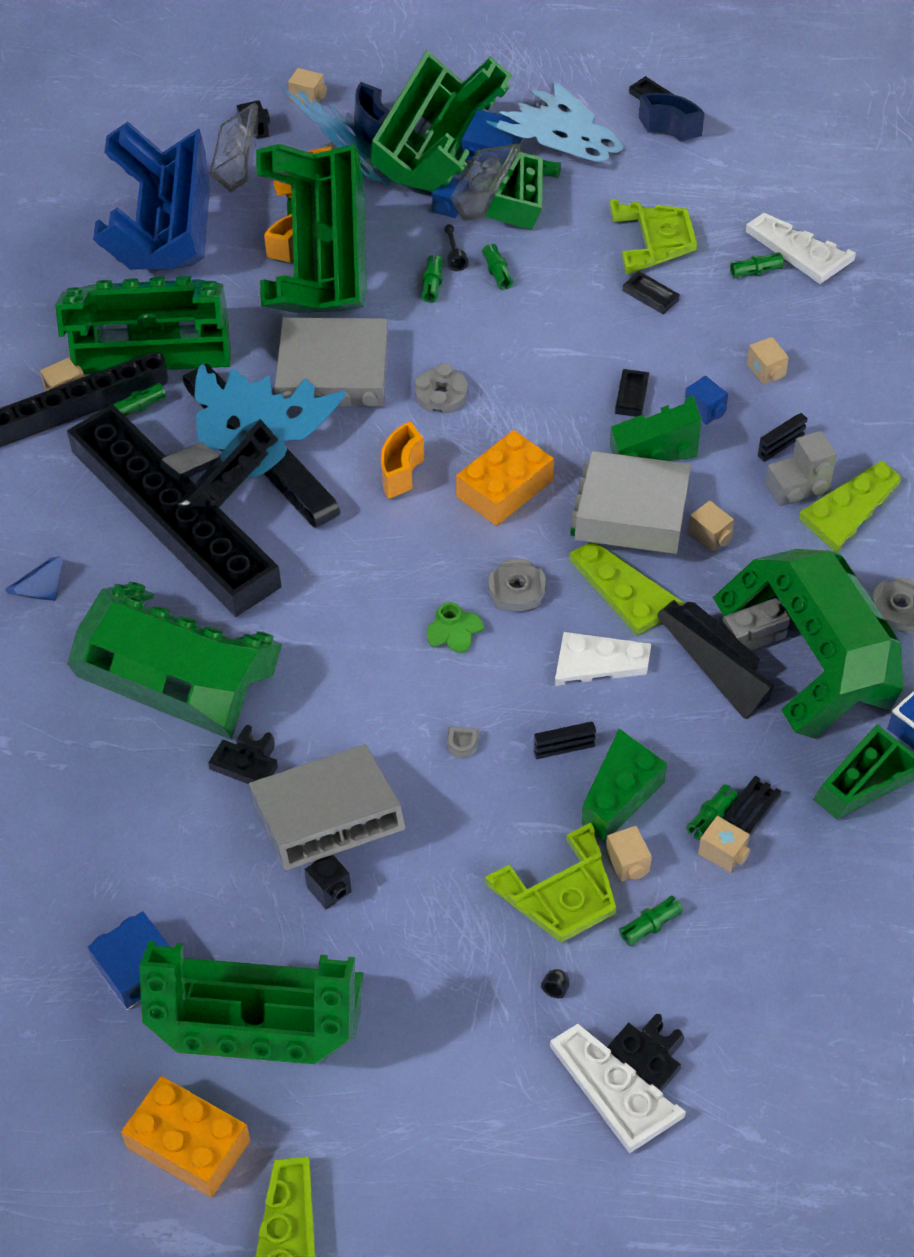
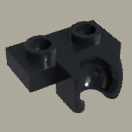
[208,725,278,784]
[607,1014,684,1092]

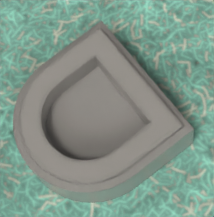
[447,727,479,759]

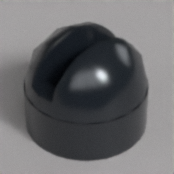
[541,969,570,999]

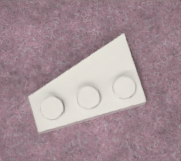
[555,632,651,686]

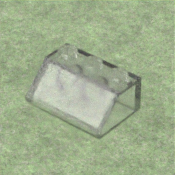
[210,102,258,192]
[450,143,521,221]

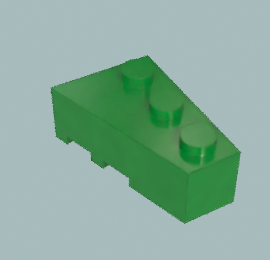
[485,151,543,230]
[610,396,702,461]
[813,724,914,820]
[581,729,667,842]

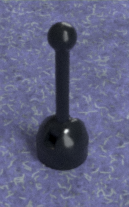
[444,224,468,271]

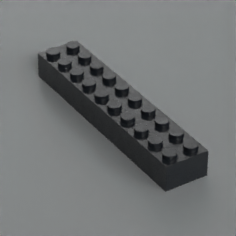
[67,404,282,617]

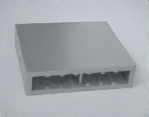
[275,317,389,407]
[570,451,691,554]
[249,744,406,871]

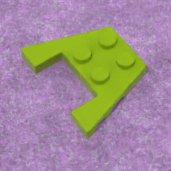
[609,199,697,274]
[485,822,616,943]

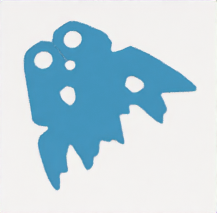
[486,83,624,162]
[281,86,391,186]
[195,364,346,478]

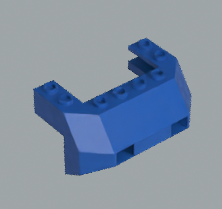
[93,121,210,270]

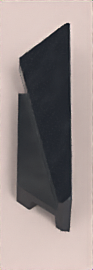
[177,419,278,509]
[657,600,774,719]

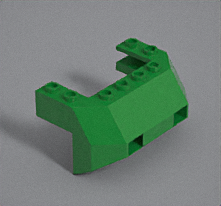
[371,50,512,192]
[256,144,367,313]
[55,276,231,374]
[712,549,903,738]
[67,581,282,740]
[139,941,364,1064]

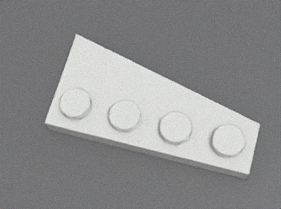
[746,213,856,284]
[550,1024,686,1154]

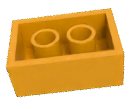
[456,430,554,527]
[121,1075,251,1198]

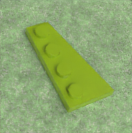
[799,460,901,553]
[569,542,684,636]
[255,1156,316,1257]

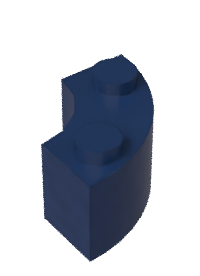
[354,82,390,145]
[639,93,704,142]

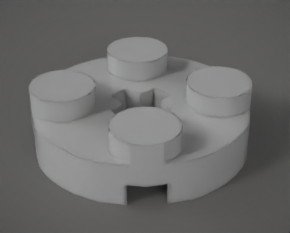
[415,364,468,414]
[488,559,546,611]
[872,577,914,634]

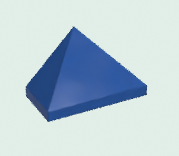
[5,556,63,601]

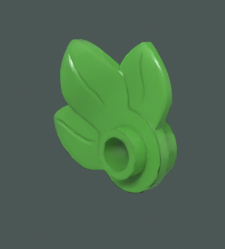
[427,602,484,653]

